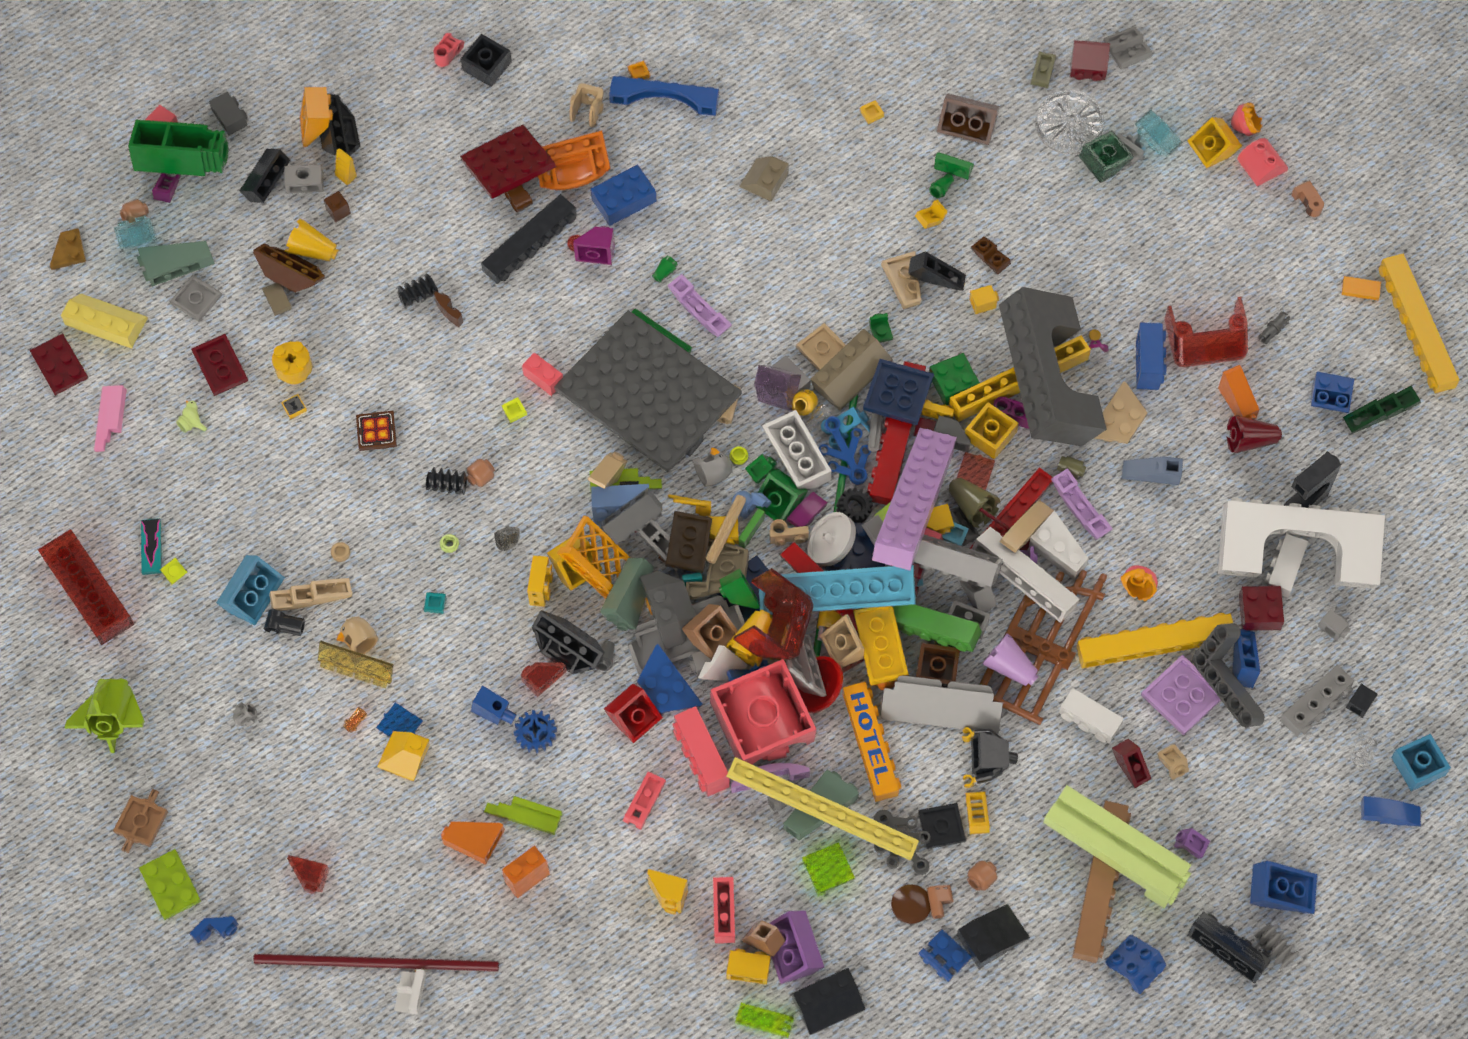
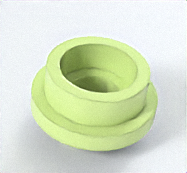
[440,534,459,553]

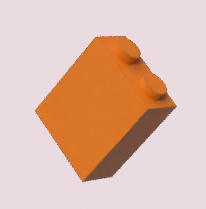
[502,845,550,899]

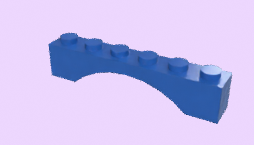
[609,76,719,116]

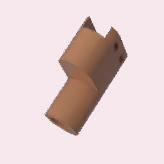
[927,885,954,919]

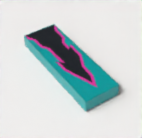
[141,518,162,575]

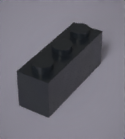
[239,149,291,203]

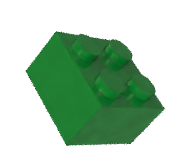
[929,353,980,405]

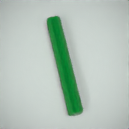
[631,309,692,353]

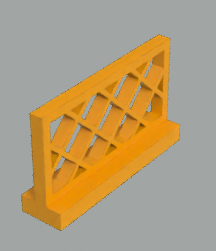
[557,516,630,599]

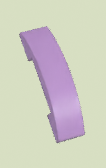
[668,274,732,337]
[1051,469,1113,540]
[731,763,810,793]

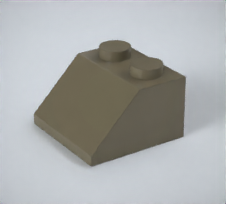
[739,156,789,202]

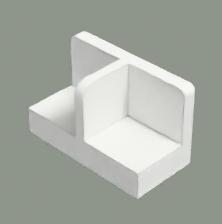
[394,969,426,1015]

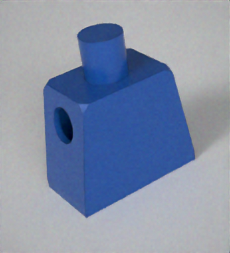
[470,685,517,725]

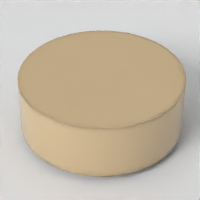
[331,542,350,562]

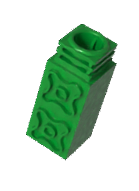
[128,119,229,176]

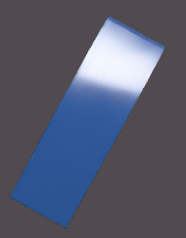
[1361,796,1421,827]

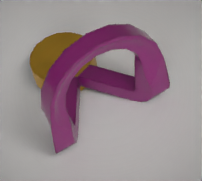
[1089,329,1109,352]

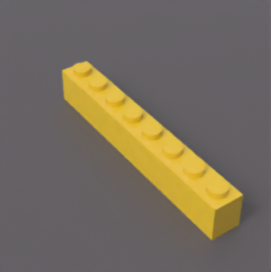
[1379,253,1459,393]
[949,335,1091,422]
[1076,613,1233,669]

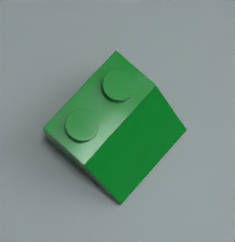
[756,469,808,521]

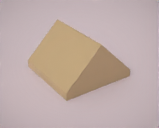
[820,615,864,668]

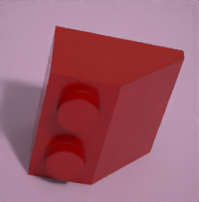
[604,684,663,743]

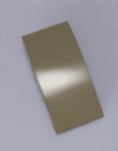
[262,283,292,316]

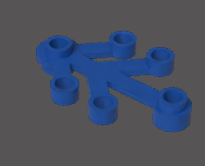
[818,416,871,485]

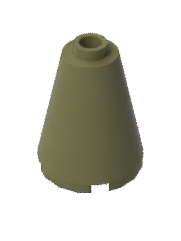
[949,478,1001,528]

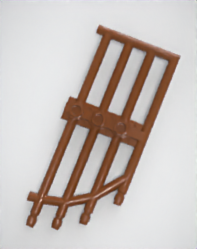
[979,570,1107,725]

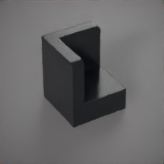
[1346,683,1378,718]

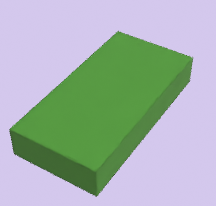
[739,509,765,548]

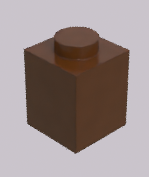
[323,191,351,223]

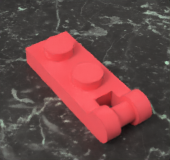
[623,772,666,830]

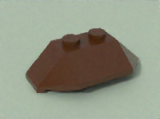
[253,243,325,293]

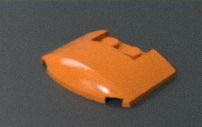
[538,130,611,190]

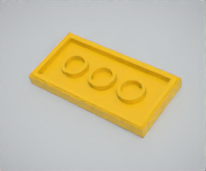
[853,606,909,686]

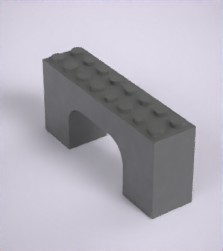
[999,287,1107,446]

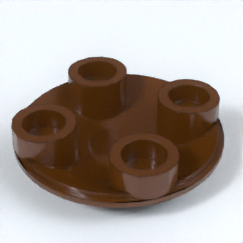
[891,884,931,924]

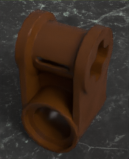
[504,185,533,213]

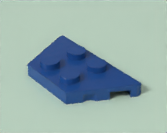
[637,644,703,714]

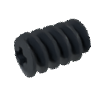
[397,273,439,309]
[426,467,467,495]

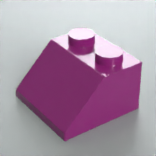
[573,226,615,265]

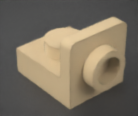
[1157,744,1189,780]

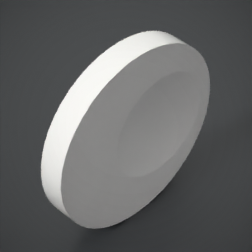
[807,512,856,566]

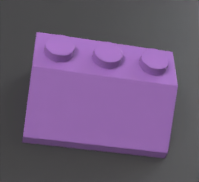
[769,911,825,984]

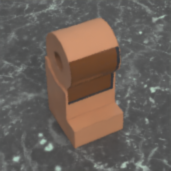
[1291,180,1324,217]

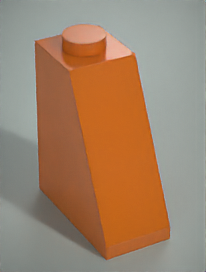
[1218,365,1260,420]
[441,821,505,865]

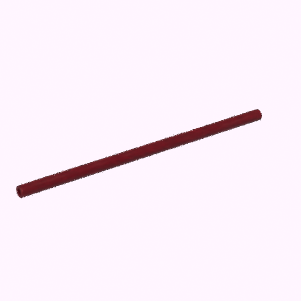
[253,954,499,972]

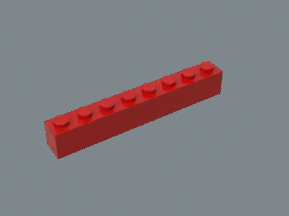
[867,361,926,505]

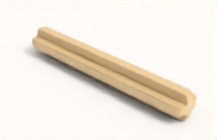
[706,495,746,564]

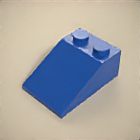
[1250,860,1317,914]

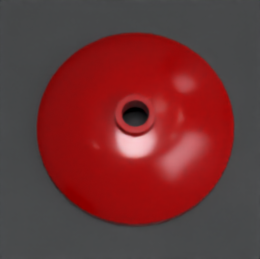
[797,656,843,713]

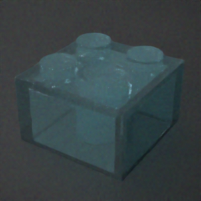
[1135,109,1183,157]
[114,215,158,250]

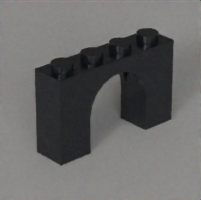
[1284,451,1342,508]

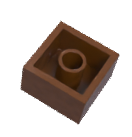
[916,643,960,688]

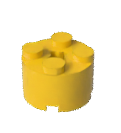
[272,341,312,384]

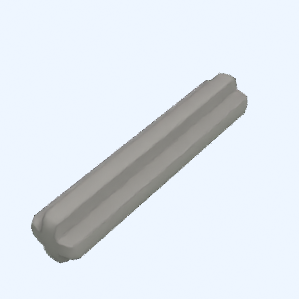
[868,413,883,453]

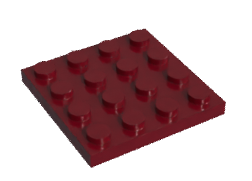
[460,124,556,199]

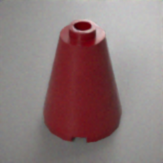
[1226,415,1282,453]

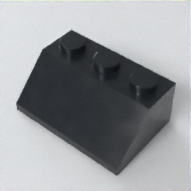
[792,968,866,1035]

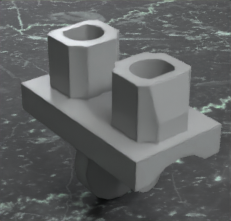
[1112,133,1145,166]

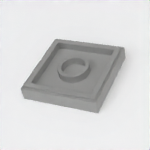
[170,275,222,322]

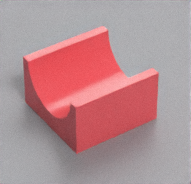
[710,659,817,765]

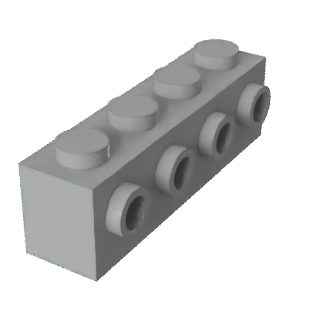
[1280,664,1355,737]

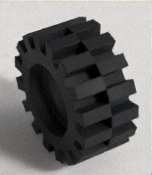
[836,487,873,523]

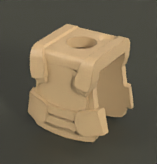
[570,83,604,127]

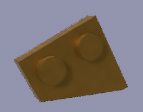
[50,228,86,270]

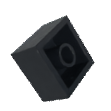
[460,34,512,87]

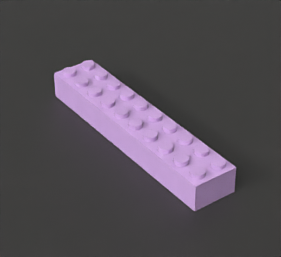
[872,428,957,571]

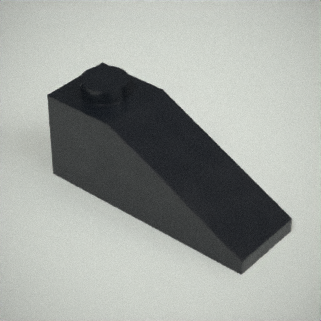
[908,251,966,291]

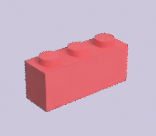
[713,877,735,944]

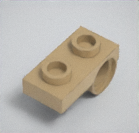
[770,519,809,546]

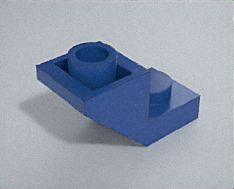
[189,916,238,944]

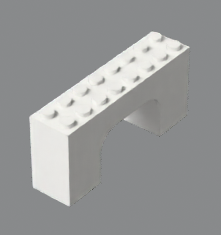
[1218,498,1385,589]

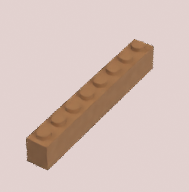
[1072,800,1131,963]

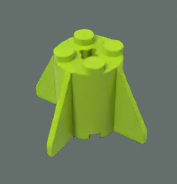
[65,678,145,753]

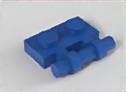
[918,930,972,982]

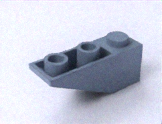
[1122,456,1183,485]

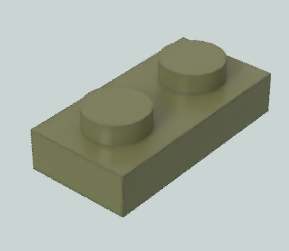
[1031,51,1056,88]

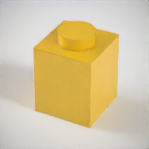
[969,285,999,314]

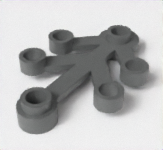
[874,810,930,875]

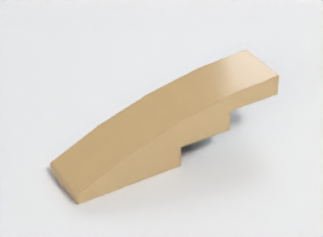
[999,500,1054,553]
[269,578,352,611]

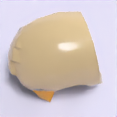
[337,616,378,658]

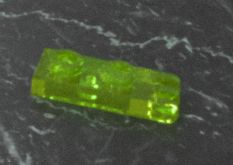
[735,1002,794,1038]

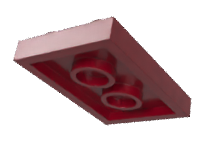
[29,333,88,395]
[191,334,248,396]

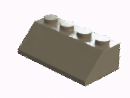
[811,328,893,411]

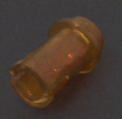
[343,707,367,733]

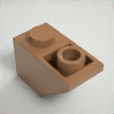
[742,920,785,957]

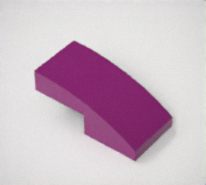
[787,492,828,527]

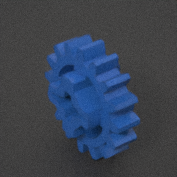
[514,710,557,753]

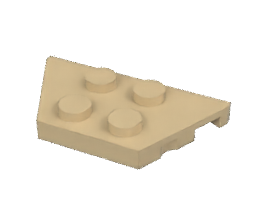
[1094,381,1148,444]

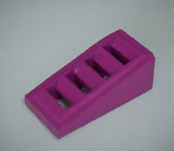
[152,173,181,203]

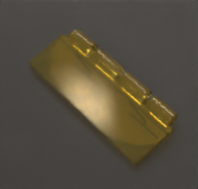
[318,641,394,689]

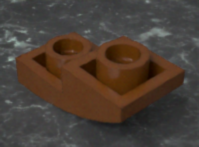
[971,236,1011,275]
[434,291,463,327]

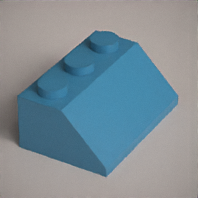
[216,555,285,625]

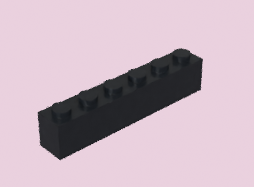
[481,194,577,285]

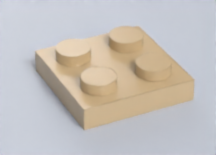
[796,323,846,371]

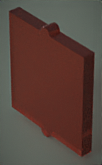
[957,452,995,490]

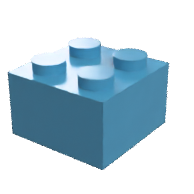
[1391,734,1451,792]

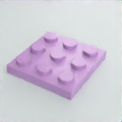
[1141,655,1221,736]

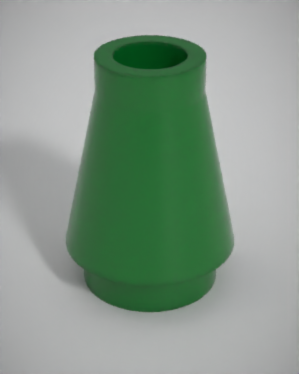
[929,173,954,199]
[652,255,678,283]

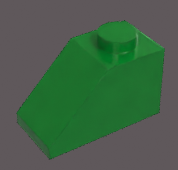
[719,569,760,609]

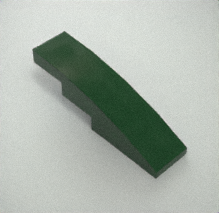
[1343,385,1421,434]

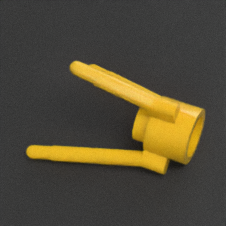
[668,494,711,516]

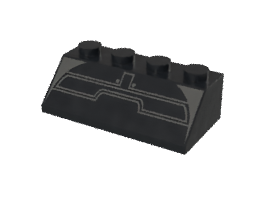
[1187,911,1272,984]

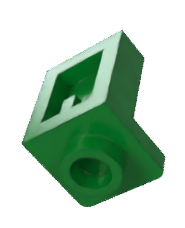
[869,313,893,343]
[745,454,777,484]

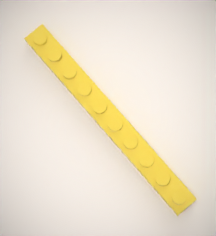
[726,757,919,860]

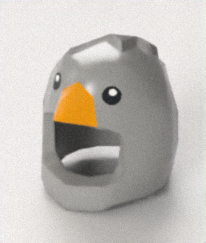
[692,447,732,487]

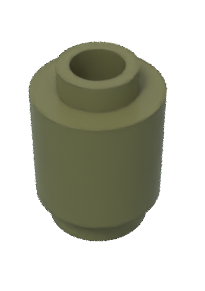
[1057,456,1086,480]

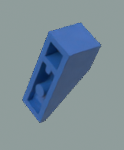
[1232,629,1261,688]

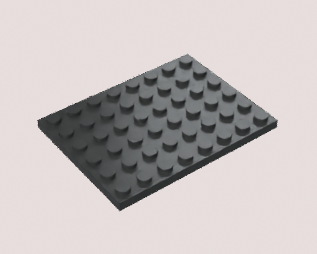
[554,310,742,472]

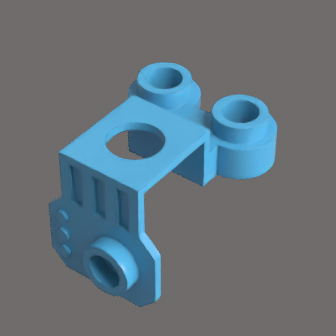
[821,406,870,450]

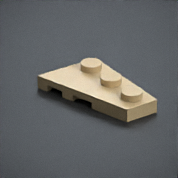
[881,251,921,309]

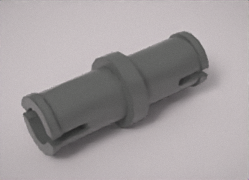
[1258,311,1290,344]

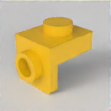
[915,200,948,229]

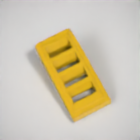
[335,149,357,185]
[965,792,990,834]

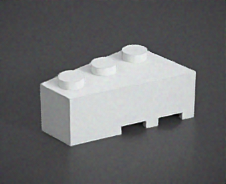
[1029,511,1088,580]

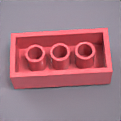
[672,706,730,797]

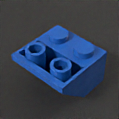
[1310,371,1354,413]

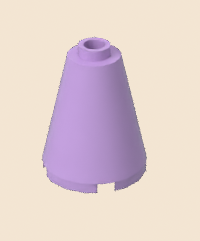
[983,634,1038,686]

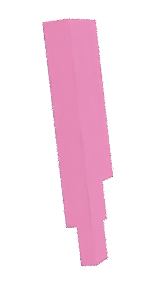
[94,385,127,452]

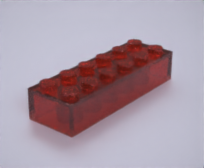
[37,529,135,646]

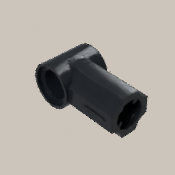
[263,609,305,636]

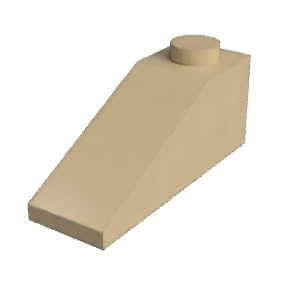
[588,452,627,489]

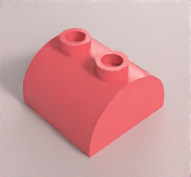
[1237,138,1288,186]

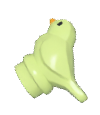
[176,401,207,433]

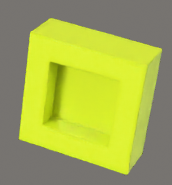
[501,397,527,423]
[160,557,188,585]

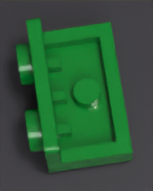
[934,152,974,180]

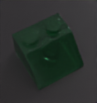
[1079,130,1134,183]

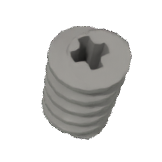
[1255,924,1299,970]

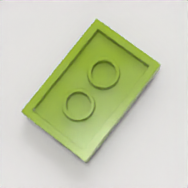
[139,849,202,920]

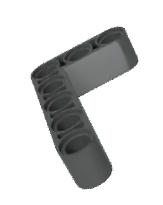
[1193,623,1265,728]

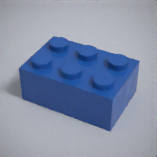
[590,164,657,226]
[1136,322,1167,390]

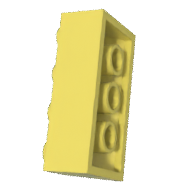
[61,294,148,349]

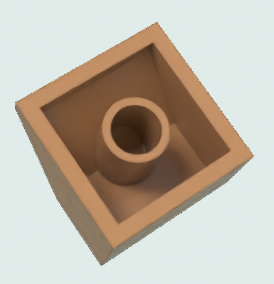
[682,604,738,660]

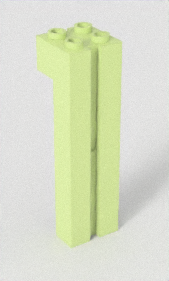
[1043,785,1191,909]

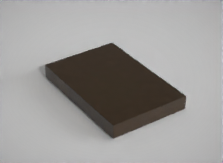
[665,511,712,573]

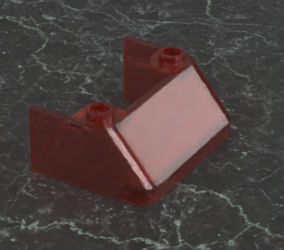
[1164,296,1248,367]
[733,568,813,660]

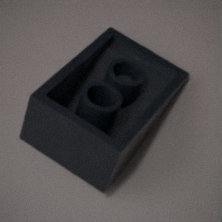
[957,904,1030,969]

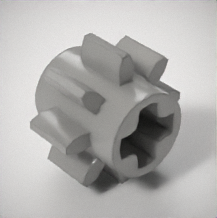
[232,702,258,727]

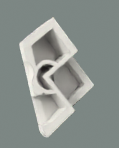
[698,645,748,681]

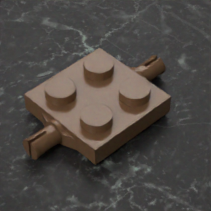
[113,789,168,853]

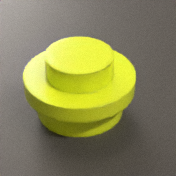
[729,446,748,465]

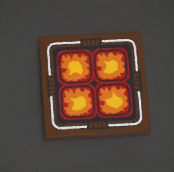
[356,410,397,451]

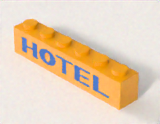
[842,681,901,802]

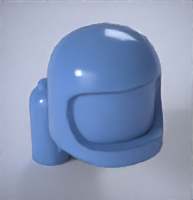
[732,491,771,519]

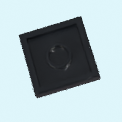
[918,803,966,849]

